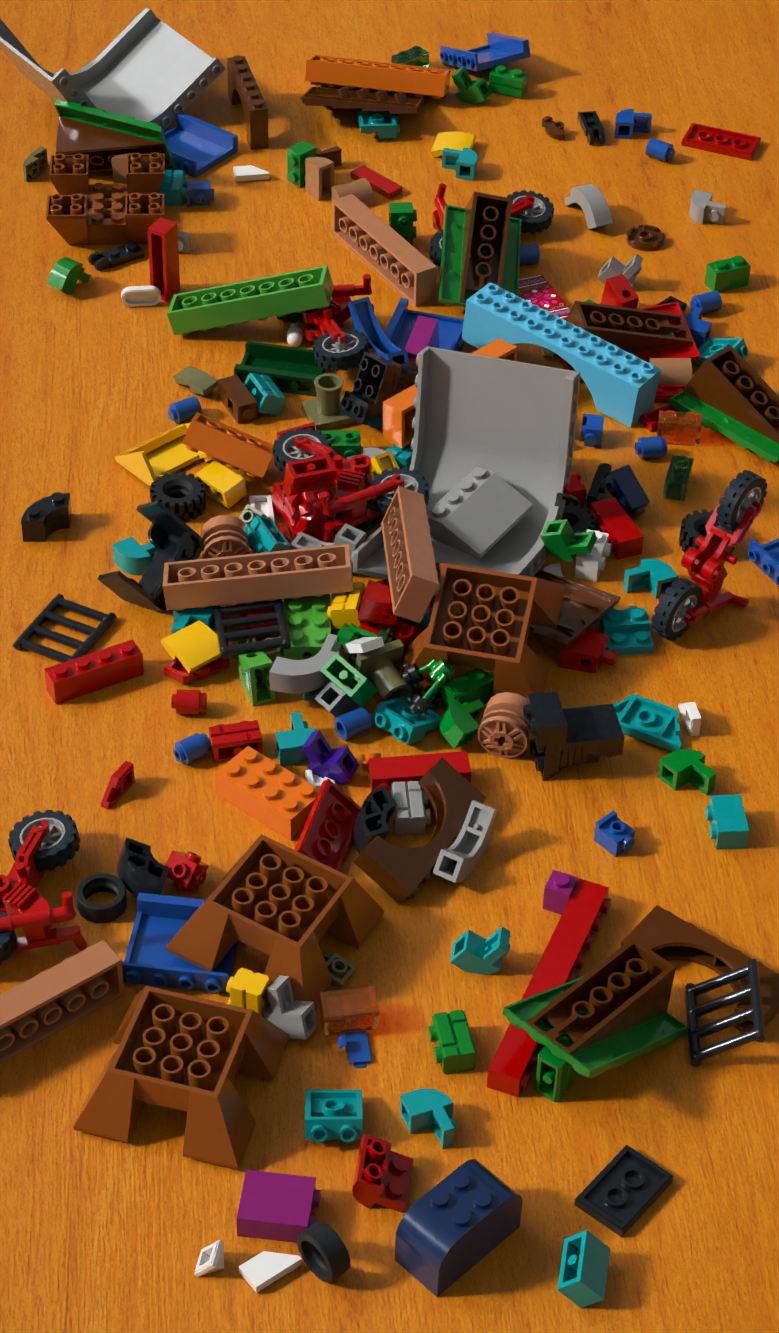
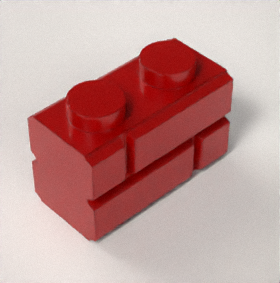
[209,720,263,762]

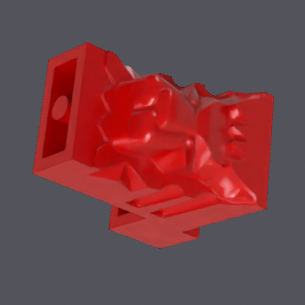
[272,454,336,540]

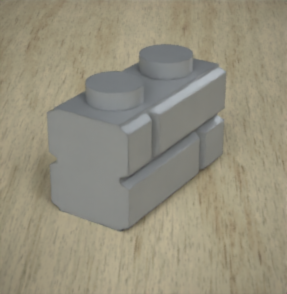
[391,781,430,836]

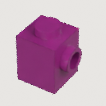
[543,870,578,915]

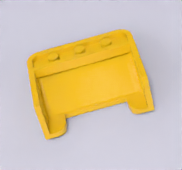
[114,422,211,485]

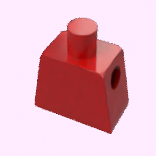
[601,274,639,309]
[358,580,399,625]
[558,628,618,674]

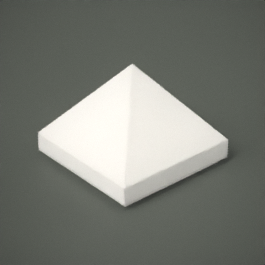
[194,1240,224,1277]

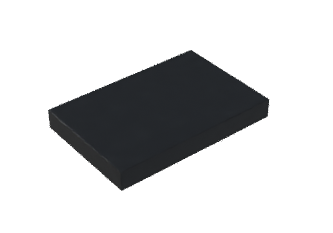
[574,1145,674,1237]

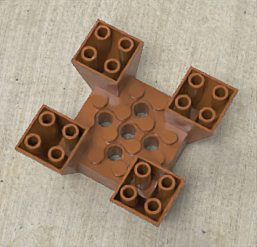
[46,152,165,245]
[401,563,565,699]
[166,834,384,1006]
[74,986,289,1170]

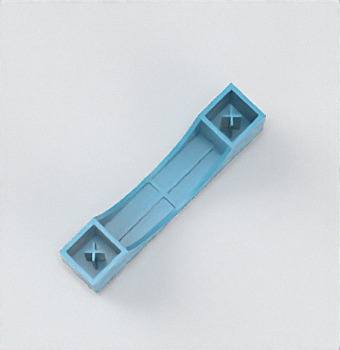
[461,282,661,428]

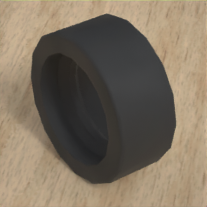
[76,873,127,923]
[297,1221,351,1283]

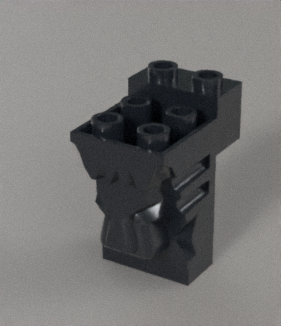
[339,352,418,427]
[523,691,624,781]

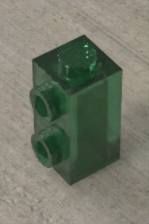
[391,46,429,67]
[663,455,694,501]

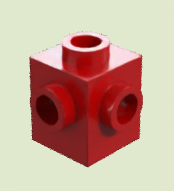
[165,851,209,891]

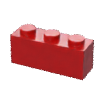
[590,497,644,560]

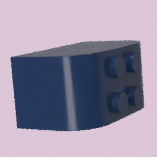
[395,1159,522,1297]

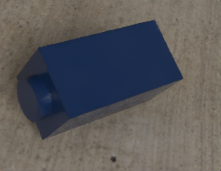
[604,465,650,517]

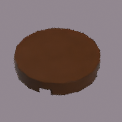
[626,225,665,251]

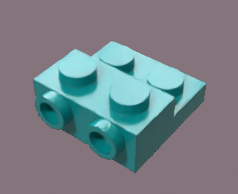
[357,108,400,140]
[692,338,748,365]
[599,606,654,655]
[373,695,442,744]
[305,1090,363,1143]

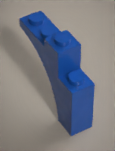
[348,297,410,364]

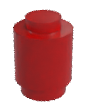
[171,689,207,715]

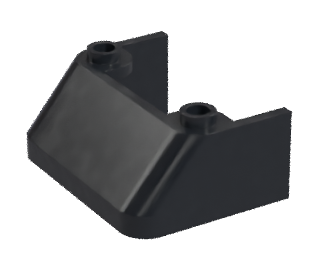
[97,501,204,612]

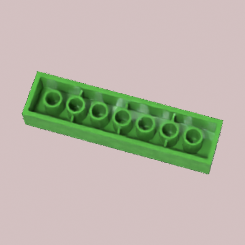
[167,265,334,335]

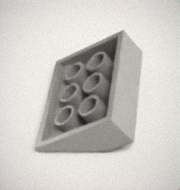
[427,466,533,558]

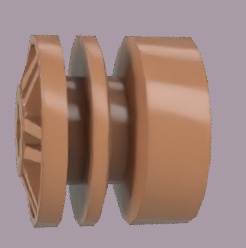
[201,515,250,559]
[478,692,530,758]

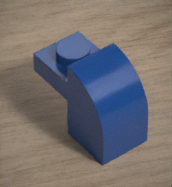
[614,109,652,139]
[684,306,712,348]

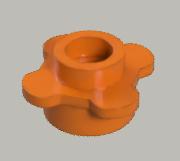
[359,753,381,769]

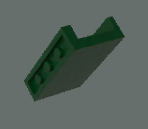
[234,341,326,397]

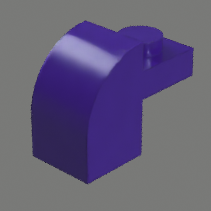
[302,730,359,783]

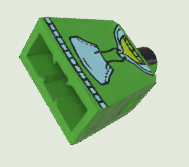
[237,650,276,706]

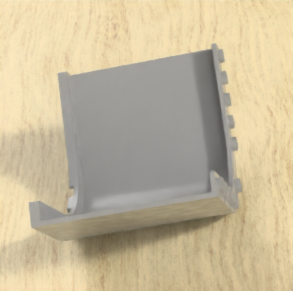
[0,7,225,130]
[351,346,580,599]

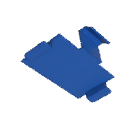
[338,1029,371,1068]

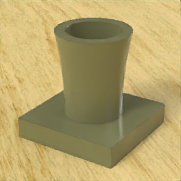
[302,373,356,431]
[355,639,413,702]

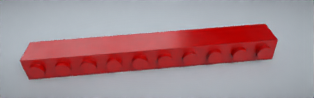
[487,878,611,1097]

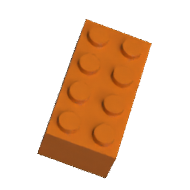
[182,412,274,479]
[215,746,319,841]

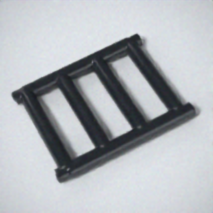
[13,594,116,663]
[214,599,291,659]
[685,959,765,1067]

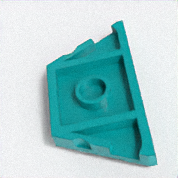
[613,694,682,751]

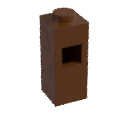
[217,375,257,424]

